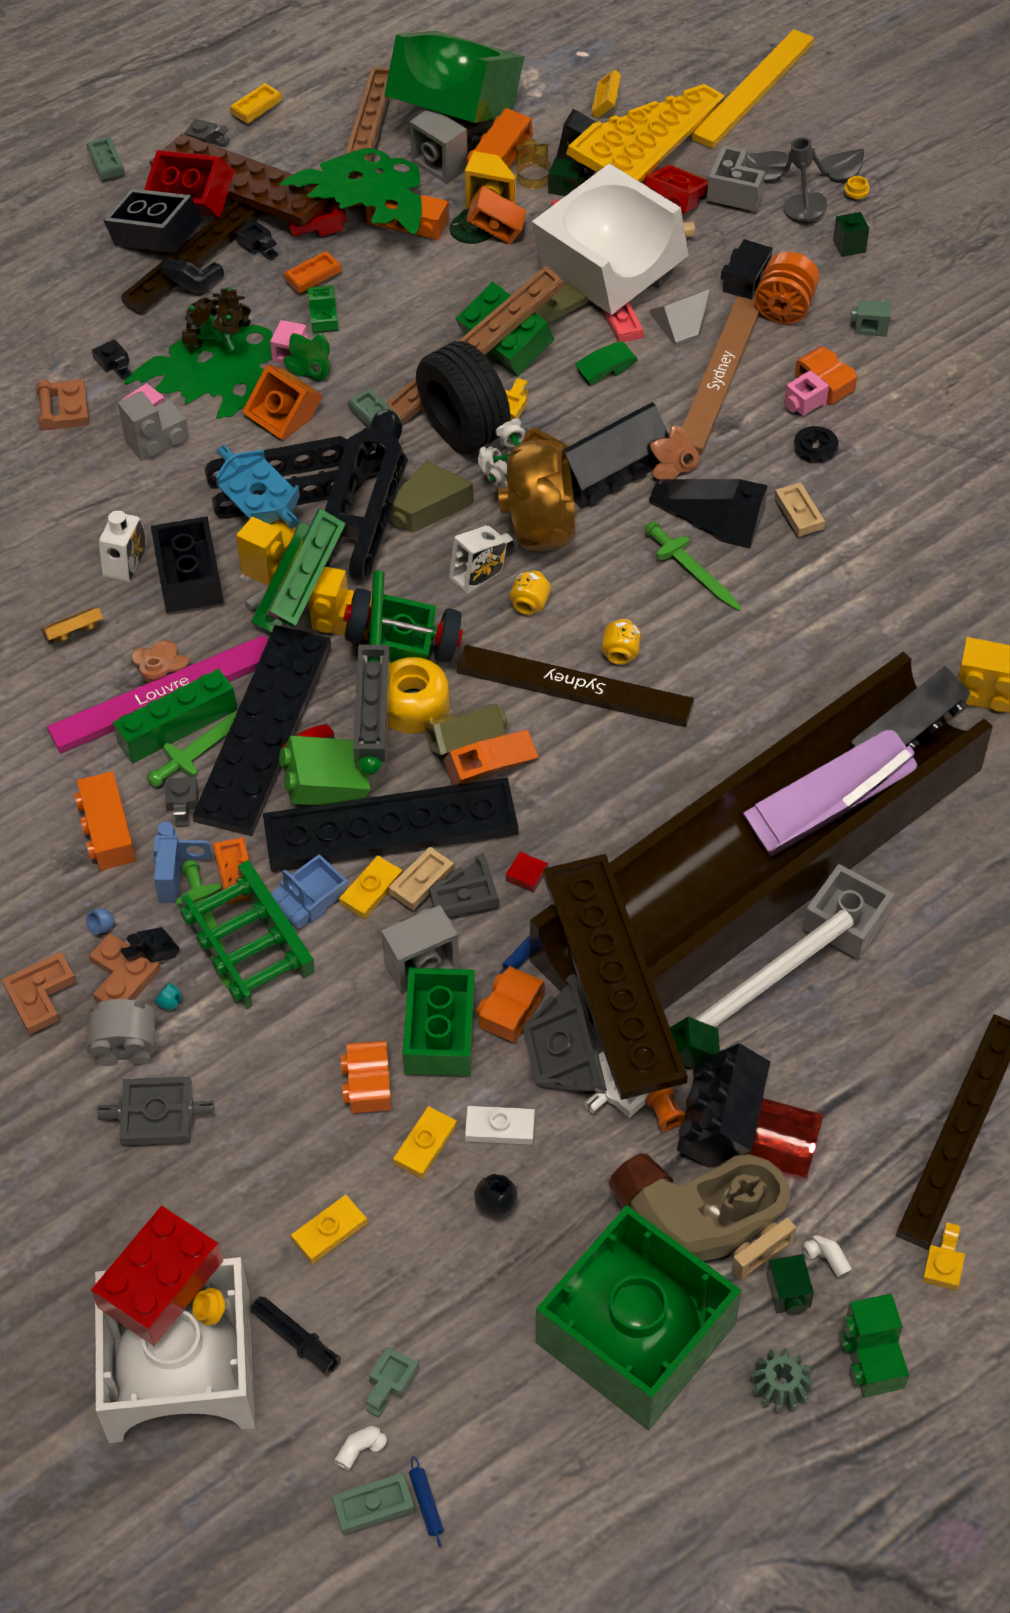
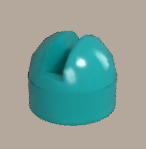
[153,981,182,1011]

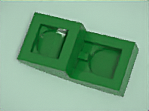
[307,285,339,332]
[575,341,638,386]

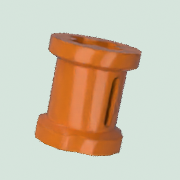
[645,1087,685,1132]

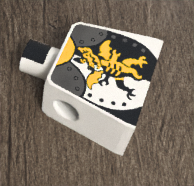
[99,511,149,582]
[449,525,514,594]

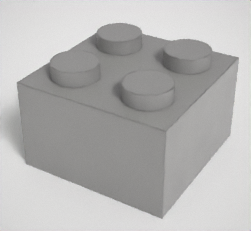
[409,109,468,184]
[803,864,895,960]
[381,905,460,994]

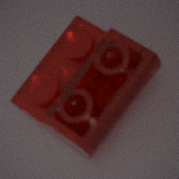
[742,1098,824,1178]

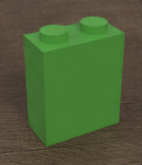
[279,736,370,805]

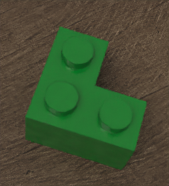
[839,1293,909,1398]

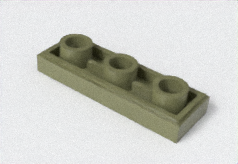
[534,283,591,323]

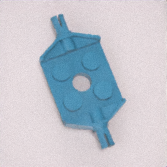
[216,445,300,529]

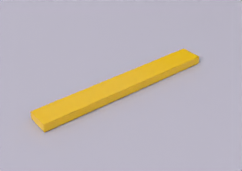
[692,29,814,149]

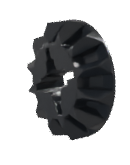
[794,426,839,462]

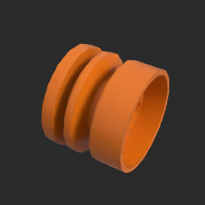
[754,252,820,324]

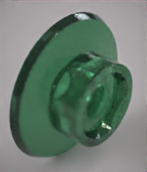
[449,208,493,244]

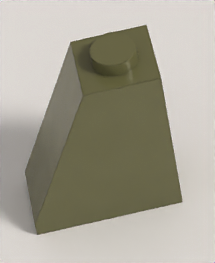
[389,461,474,533]
[423,703,507,755]

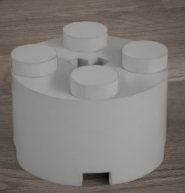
[87,999,155,1066]

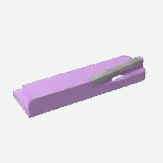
[743,730,917,858]

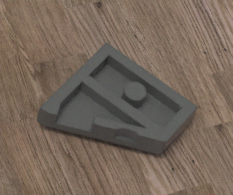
[429,853,499,917]

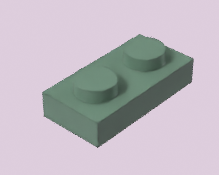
[332,1472,415,1535]

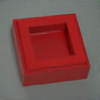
[506,852,548,892]

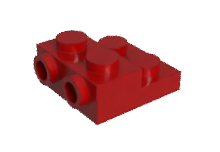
[644,164,708,214]
[288,198,348,237]

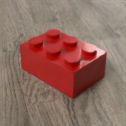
[144,150,235,218]
[91,1205,223,1347]

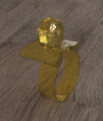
[516,139,551,189]

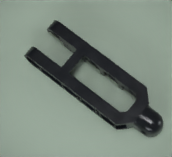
[324,409,408,581]
[205,436,386,519]

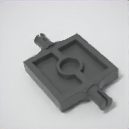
[97,1076,214,1146]

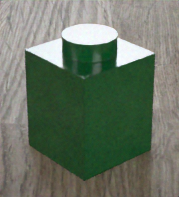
[548,157,588,196]
[833,212,869,257]
[670,1016,720,1069]
[766,1254,814,1315]

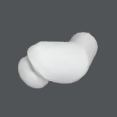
[802,1235,852,1277]
[334,1426,387,1471]

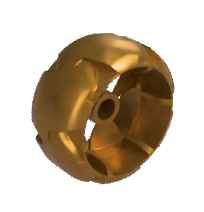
[498,440,575,551]

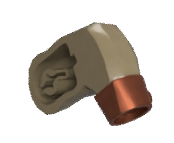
[609,1153,790,1261]

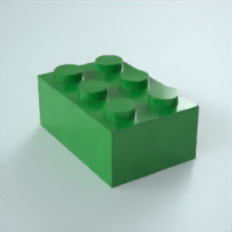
[455,281,555,377]
[402,968,475,1076]

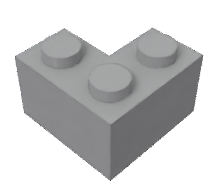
[707,145,765,211]
[117,391,189,461]

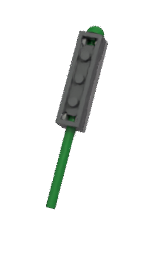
[353,570,390,775]

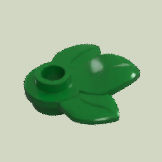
[283,333,331,381]

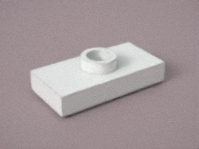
[465,1106,535,1145]

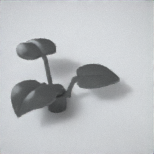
[746,137,864,222]

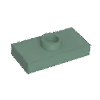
[86,137,125,180]
[348,388,403,427]

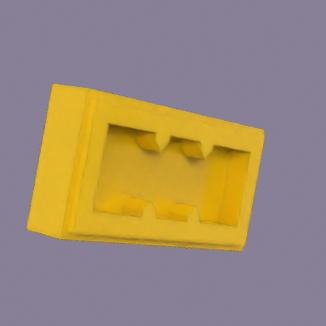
[591,69,621,118]
[230,83,283,124]
[339,855,403,920]
[393,1106,457,1179]
[291,1194,368,1265]

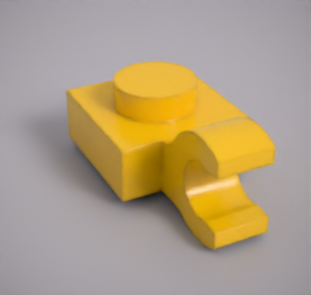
[505,378,528,421]
[922,1222,965,1291]

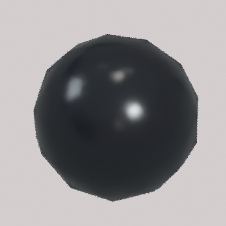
[474,1174,518,1218]

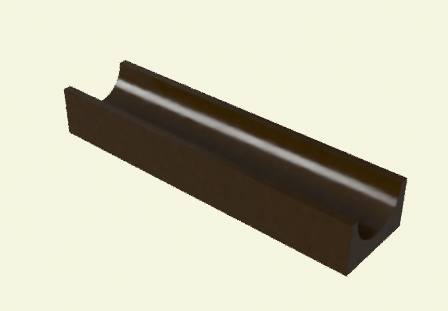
[530,652,993,1026]

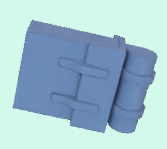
[153,822,212,903]
[271,854,349,929]

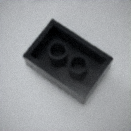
[103,188,202,253]
[151,516,224,613]
[677,1043,770,1168]

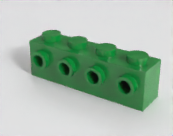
[113,668,237,764]

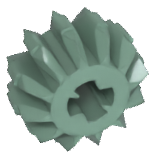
[751,1348,813,1413]

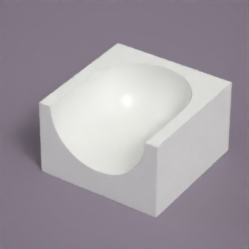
[532,163,689,315]
[95,1257,255,1443]

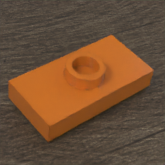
[284,251,342,294]
[213,837,251,904]

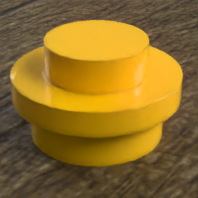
[844,176,870,200]
[192,1288,226,1325]

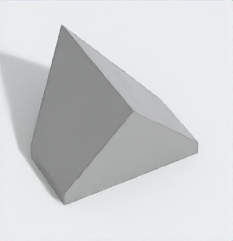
[650,289,710,346]

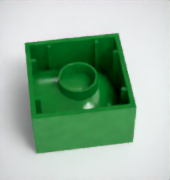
[384,31,525,123]
[536,1205,742,1431]

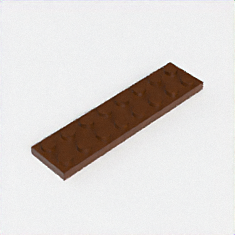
[149,134,334,226]

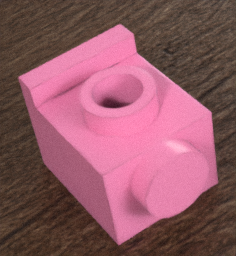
[784,370,829,416]

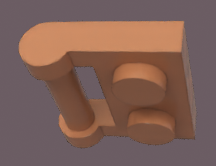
[36,379,89,430]

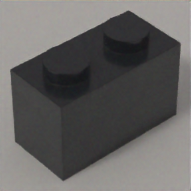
[720,239,773,300]

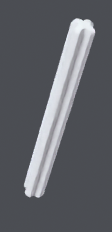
[695,909,854,1027]

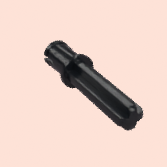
[250,1296,341,1376]

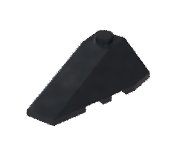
[649,479,768,549]

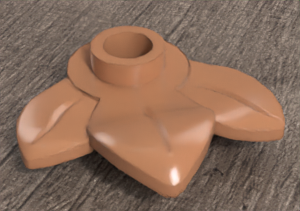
[649,425,699,479]
[132,640,190,683]

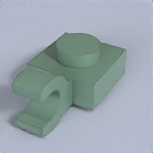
[366,1346,419,1418]

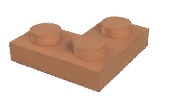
[89,933,161,1003]
[1,952,76,1035]

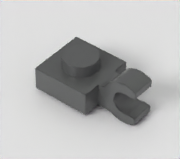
[184,119,230,147]
[165,777,198,827]

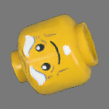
[509,570,551,615]
[601,619,642,665]

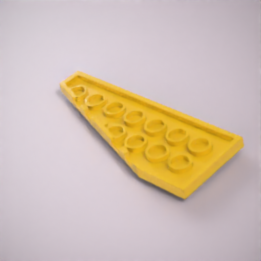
[566,84,725,183]

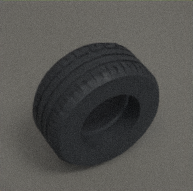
[416,341,511,452]

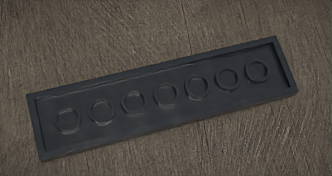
[193,625,331,836]
[263,777,519,871]

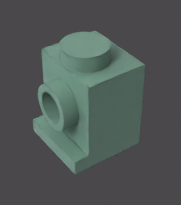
[851,298,891,337]

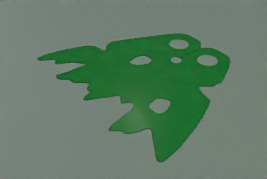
[280,148,422,234]
[124,324,273,427]

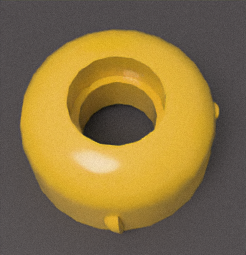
[388,657,450,734]

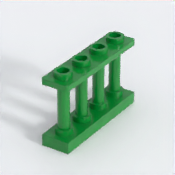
[251,509,346,634]
[179,860,314,1009]

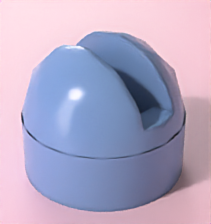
[86,908,114,935]

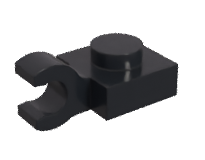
[235,220,278,260]
[92,339,132,379]
[120,927,180,963]

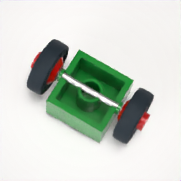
[343,588,463,663]

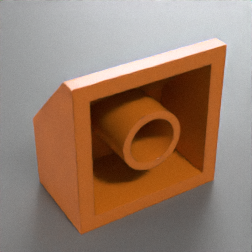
[242,364,323,440]

